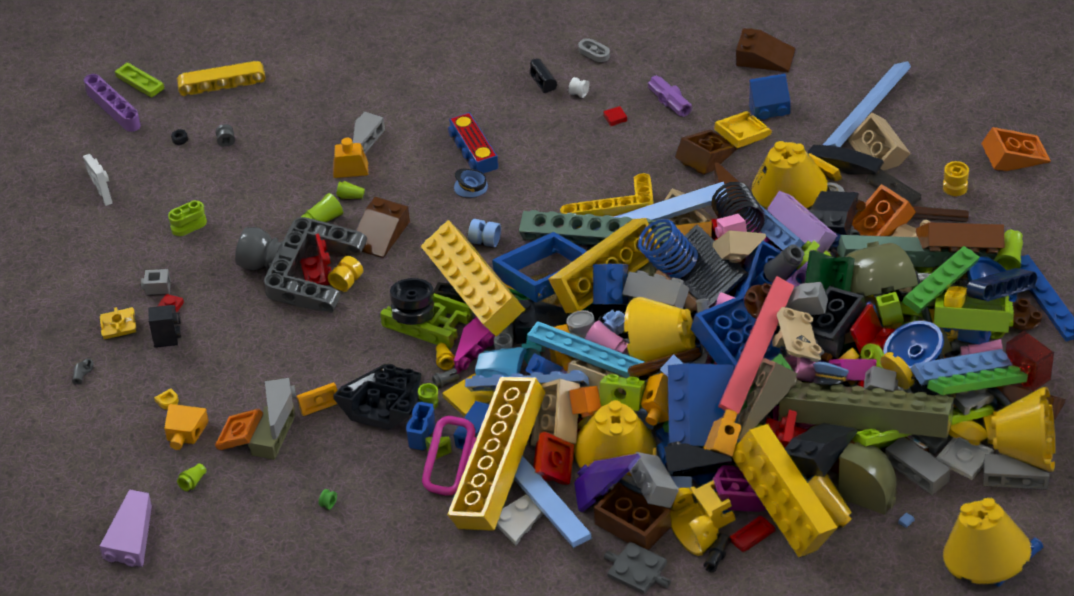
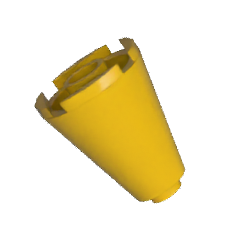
[808,474,852,527]

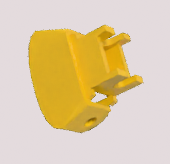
[671,480,736,556]

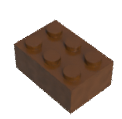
[594,483,671,550]

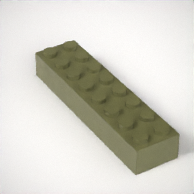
[779,380,954,438]

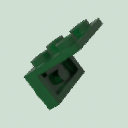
[805,250,855,292]

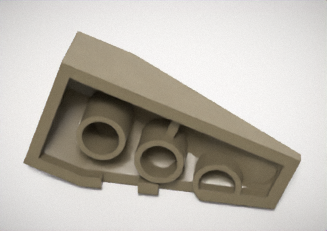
[737,358,798,439]

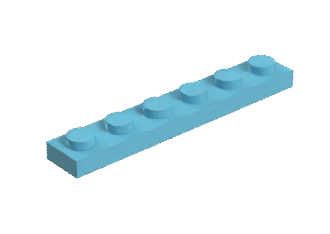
[527,321,644,378]

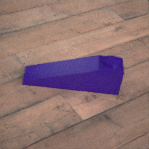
[574,454,641,512]

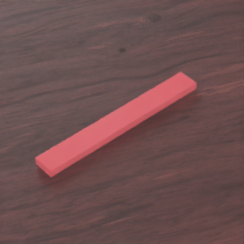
[718,276,794,414]

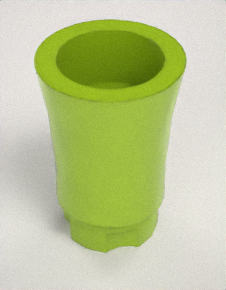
[301,193,343,223]
[994,229,1023,271]

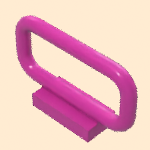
[422,416,477,496]

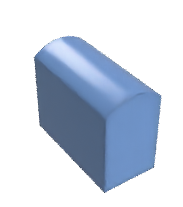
[898,513,915,528]

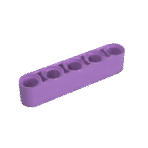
[84,74,141,132]

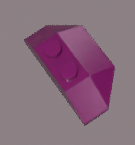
[713,465,767,512]

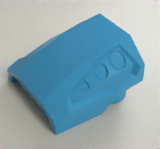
[475,347,527,378]

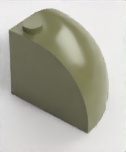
[845,241,918,297]
[838,442,897,515]

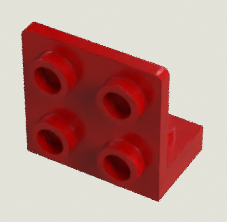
[300,233,331,286]
[850,304,896,356]

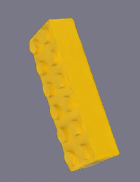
[549,218,660,313]
[732,424,838,557]

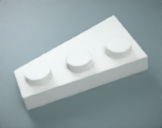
[83,154,112,206]
[496,494,544,545]

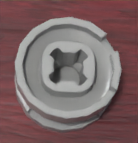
[567,310,595,339]

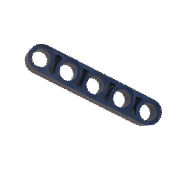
[966,268,1037,301]

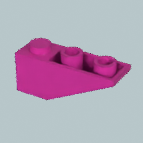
[454,317,495,374]

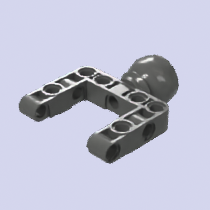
[235,217,367,313]

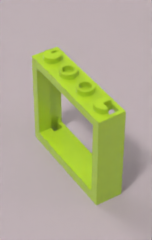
[934,291,1014,333]

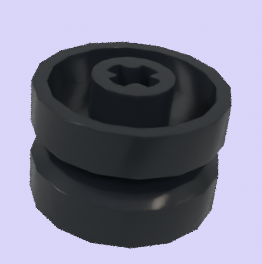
[390,278,435,325]

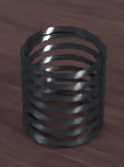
[711,182,766,233]

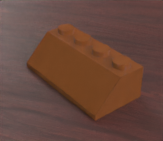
[916,222,1005,254]

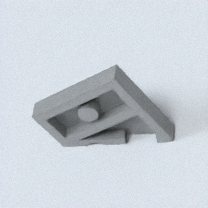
[953,388,994,415]

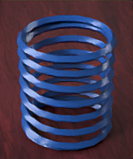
[638,219,698,279]

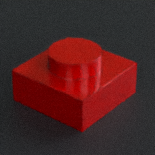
[158,294,184,312]

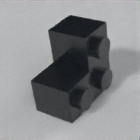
[148,305,181,348]

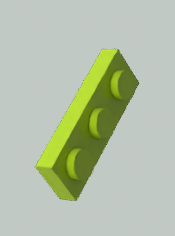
[115,62,165,98]

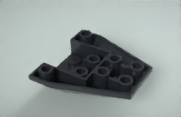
[333,364,421,430]

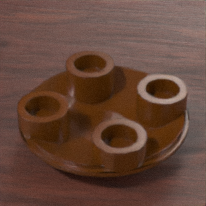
[744,283,771,319]
[1012,298,1042,330]

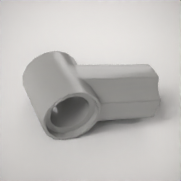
[494,323,515,350]

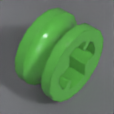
[319,489,337,510]

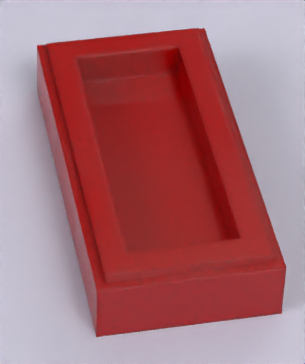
[729,515,775,553]

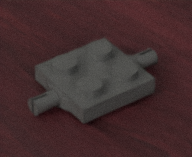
[604,542,671,595]

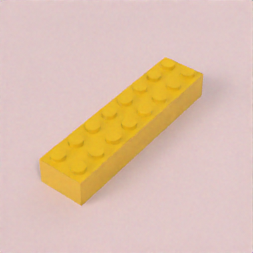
[421,220,525,337]
[447,377,546,531]

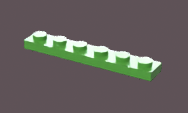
[902,246,980,314]
[927,366,1028,395]

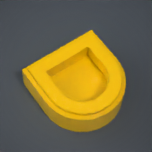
[154,388,179,410]

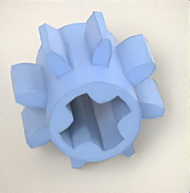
[602,310,625,335]

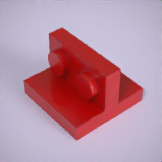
[765,409,807,449]
[533,432,574,485]

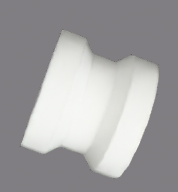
[569,77,589,98]

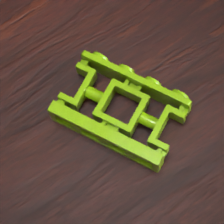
[380,293,473,349]

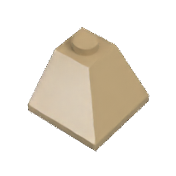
[713,230,766,263]

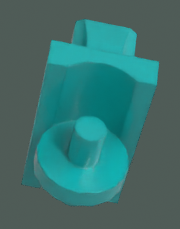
[522,333,545,364]

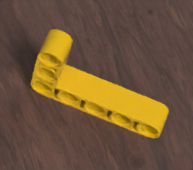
[560,173,654,228]

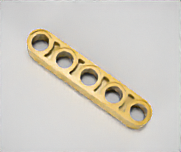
[177,61,265,96]

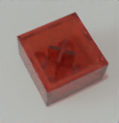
[1006,331,1054,391]

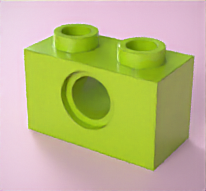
[599,374,645,411]

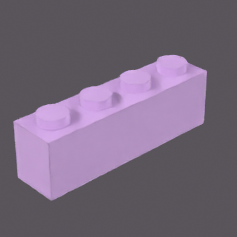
[767,191,837,253]

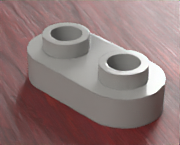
[578,39,610,62]

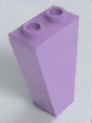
[100,490,152,567]

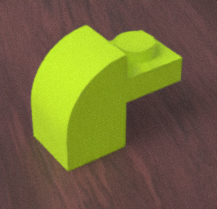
[876,292,904,327]

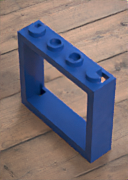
[492,232,587,303]

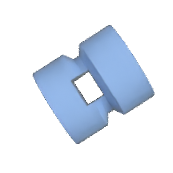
[468,219,501,247]

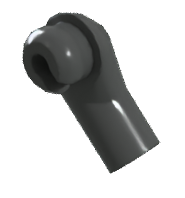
[72,358,94,384]

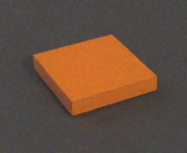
[215,409,263,450]

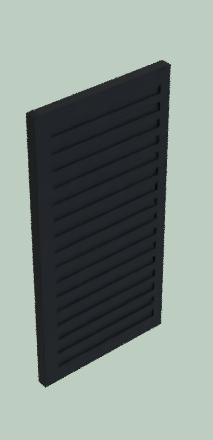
[662,224,748,308]

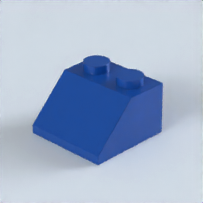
[749,74,791,120]
[593,264,628,304]

